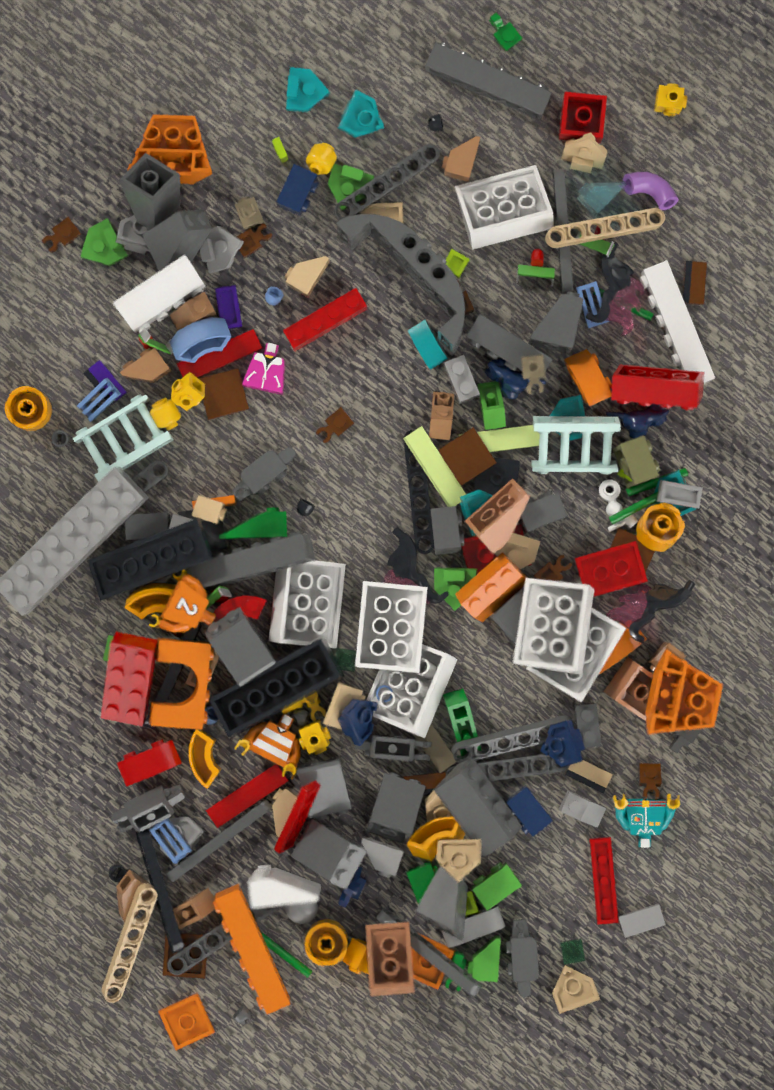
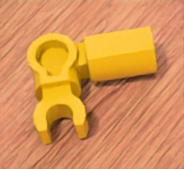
[282,692,326,721]

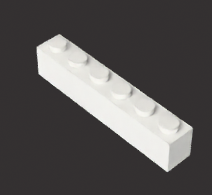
[640,261,715,384]

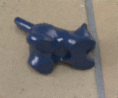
[484,358,546,399]
[606,404,669,439]

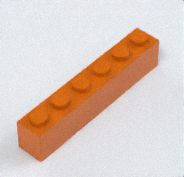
[213,883,291,1015]

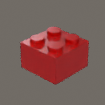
[558,92,607,144]

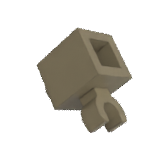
[235,196,264,231]
[521,355,545,394]

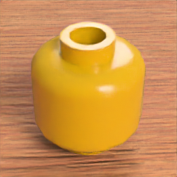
[306,143,337,175]
[150,398,181,431]

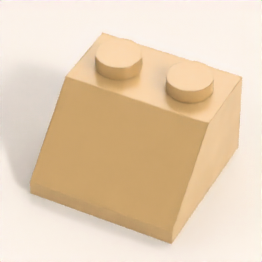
[323,681,366,729]

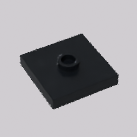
[473,457,520,495]

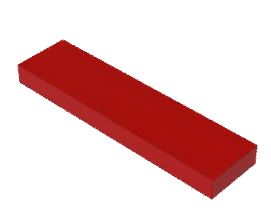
[176,329,262,378]
[206,764,289,828]
[274,780,321,854]
[589,837,619,925]

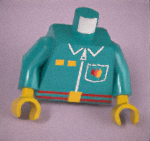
[613,794,680,848]

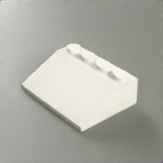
[455,165,554,250]
[113,255,205,333]
[269,560,346,648]
[513,578,594,674]
[355,581,427,673]
[526,608,626,702]
[366,644,458,738]
[249,865,321,908]

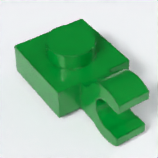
[489,12,523,53]
[445,951,467,991]

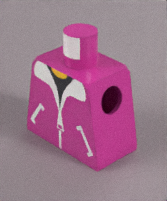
[242,343,285,395]

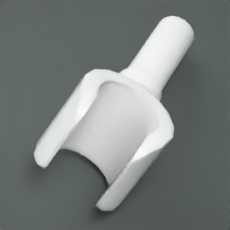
[608,514,638,532]

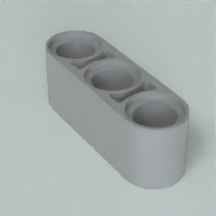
[441,905,505,948]

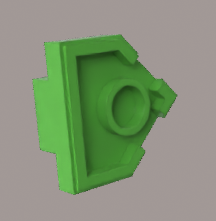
[328,164,374,211]
[80,218,128,266]
[434,567,477,611]

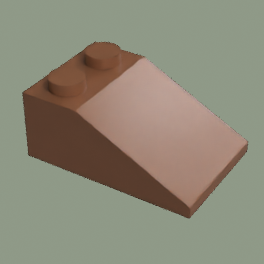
[465,479,530,554]
[603,657,653,721]
[366,922,414,996]

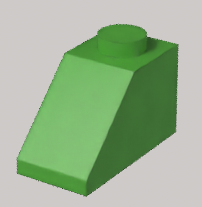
[477,381,506,430]
[468,935,500,982]

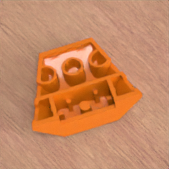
[127,115,212,184]
[645,649,723,734]

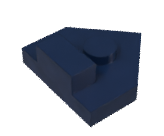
[338,699,378,746]
[540,720,585,767]
[338,864,367,908]

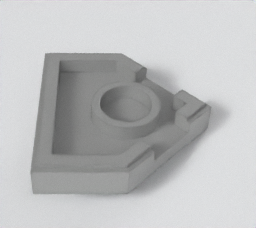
[116,215,150,255]
[200,226,244,273]
[160,817,205,861]

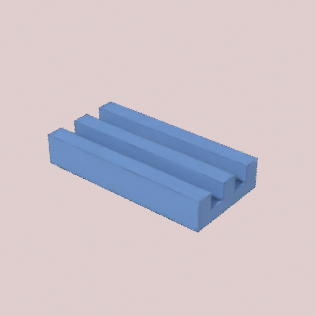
[576,281,609,328]
[77,378,121,422]
[149,818,192,864]

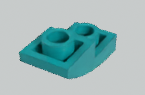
[407,320,448,370]

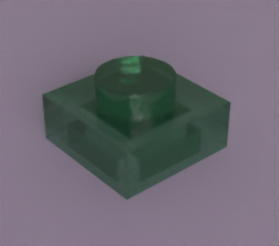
[335,647,357,672]
[560,938,585,964]

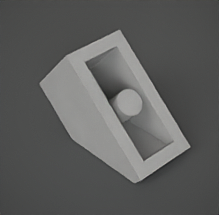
[559,790,606,828]
[361,836,404,878]

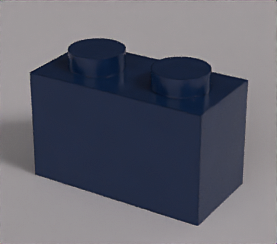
[276,164,319,216]
[506,785,553,837]

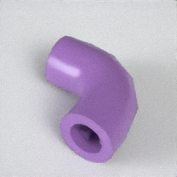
[623,172,679,210]

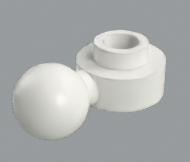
[599,480,623,517]

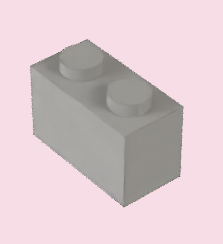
[443,355,480,404]

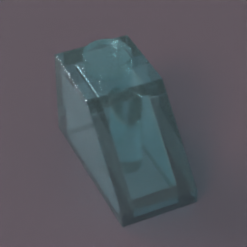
[577,181,627,216]

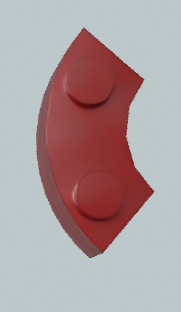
[213,596,268,622]
[117,739,182,787]

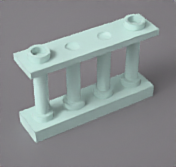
[73,394,174,482]
[531,416,620,475]

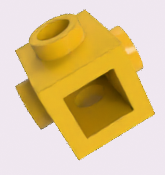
[654,83,687,116]
[171,372,205,411]
[299,719,331,755]

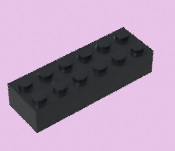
[209,638,345,737]

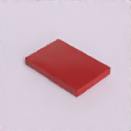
[461,524,532,574]
[574,541,648,597]

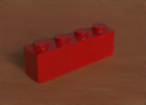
[283,288,367,352]

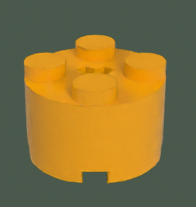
[5,386,52,431]
[636,503,685,552]
[305,919,348,966]

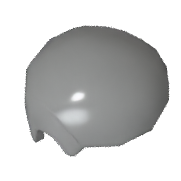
[285,901,318,924]

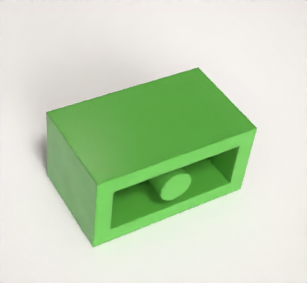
[472,862,522,910]

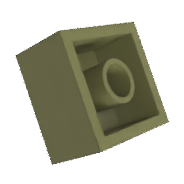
[613,436,660,488]

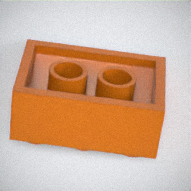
[455,552,528,622]

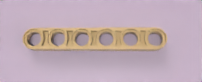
[545,208,665,248]
[102,883,157,1003]

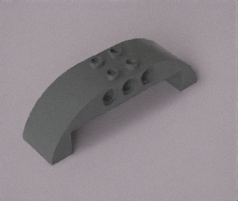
[336,214,465,356]

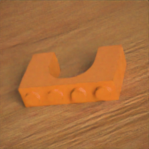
[149,638,214,730]

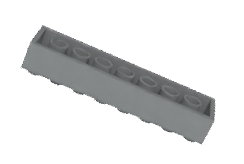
[0,467,149,616]

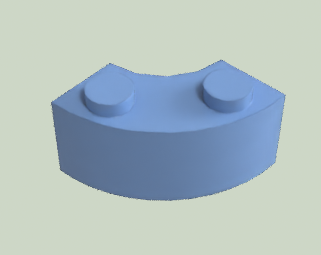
[169,317,231,363]

